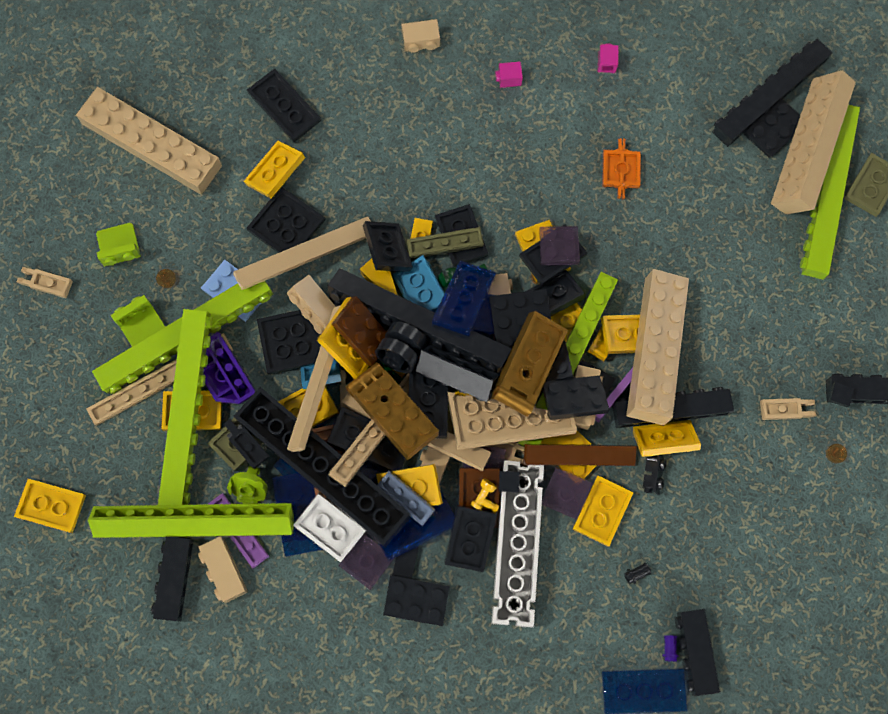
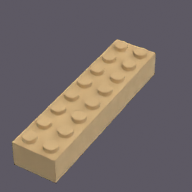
[771,70,856,214]
[76,87,222,195]
[626,269,689,426]

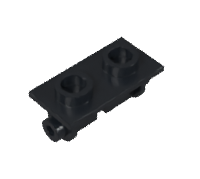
[642,454,666,495]

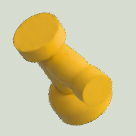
[471,479,499,513]

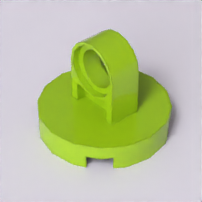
[227,466,268,504]

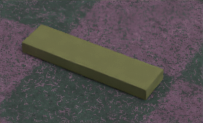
[406,227,484,259]

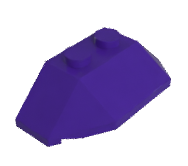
[203,332,256,404]

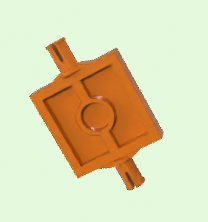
[602,138,641,199]

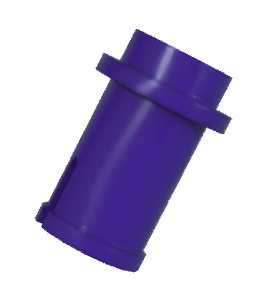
[662,635,679,662]

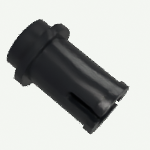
[624,563,651,584]

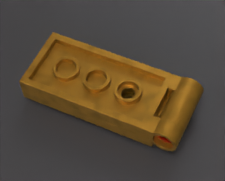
[492,311,568,417]
[345,363,439,460]

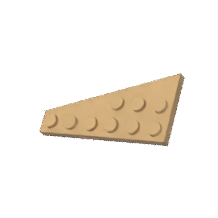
[447,392,577,450]

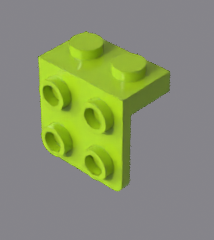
[96,223,141,267]
[111,295,166,347]

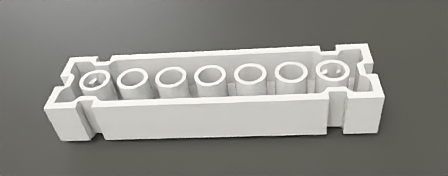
[491,460,544,627]

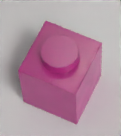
[598,44,619,73]
[495,62,523,88]

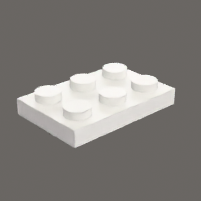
[293,493,365,562]

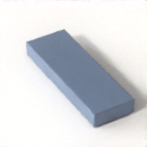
[377,471,436,525]

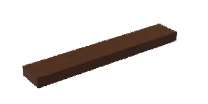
[523,444,637,466]

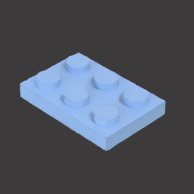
[201,260,261,322]

